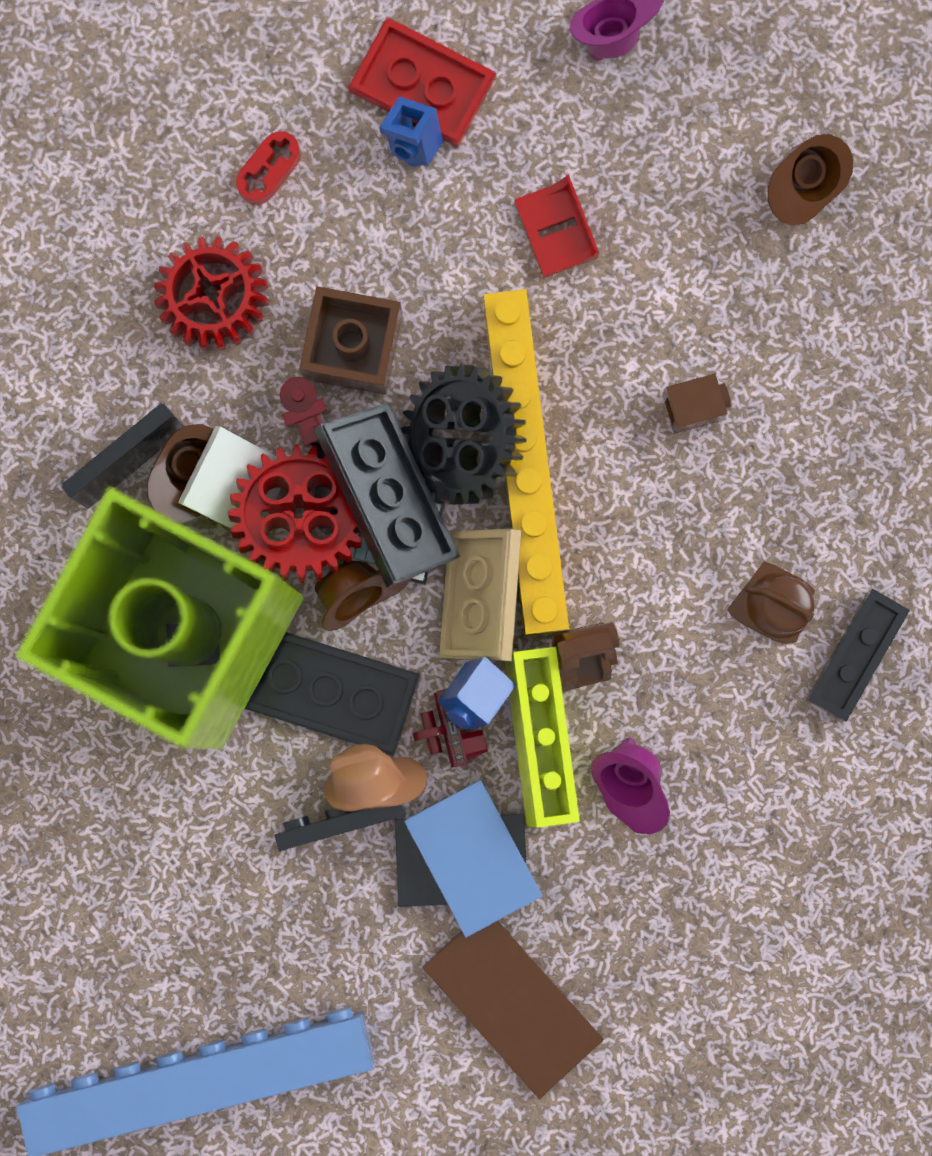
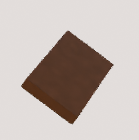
[422,921,604,1100]

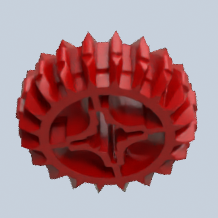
[154,236,269,351]

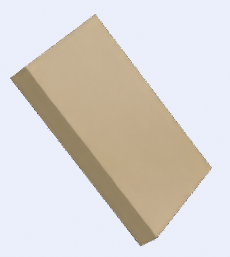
[439,529,521,661]

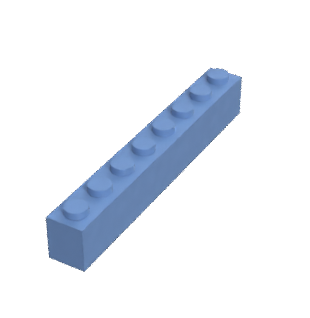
[16,1007,375,1156]

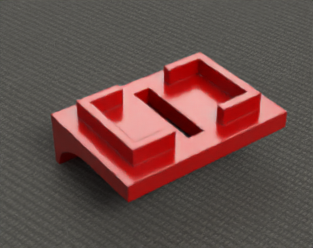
[514,174,599,278]

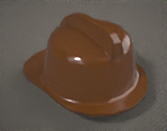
[767,134,853,226]
[147,424,214,523]
[314,561,412,631]
[727,562,815,644]

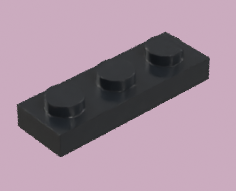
[806,589,910,722]
[274,804,407,852]

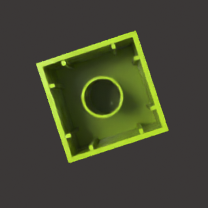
[15,487,305,749]

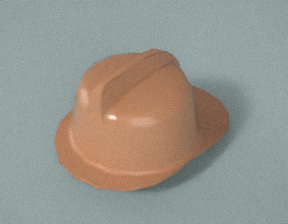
[324,744,427,811]

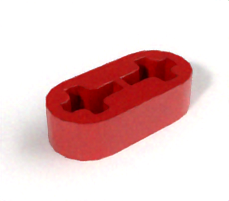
[236,131,301,205]

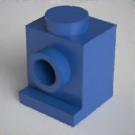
[379,97,443,167]

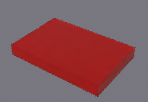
[348,17,497,148]

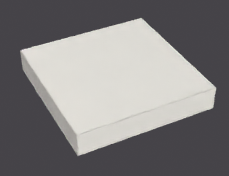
[178,426,281,529]

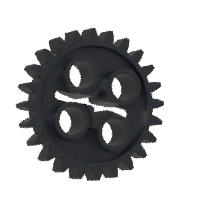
[401,364,527,505]

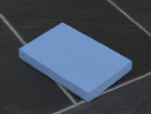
[404,779,543,938]

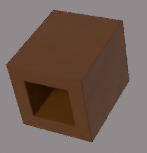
[662,373,731,434]

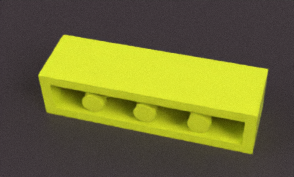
[505,647,580,828]

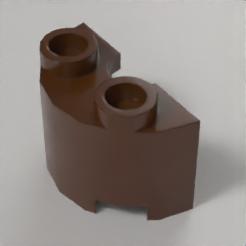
[551,622,620,692]

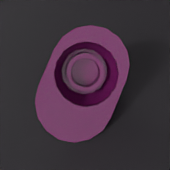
[569,0,664,61]
[590,737,670,834]

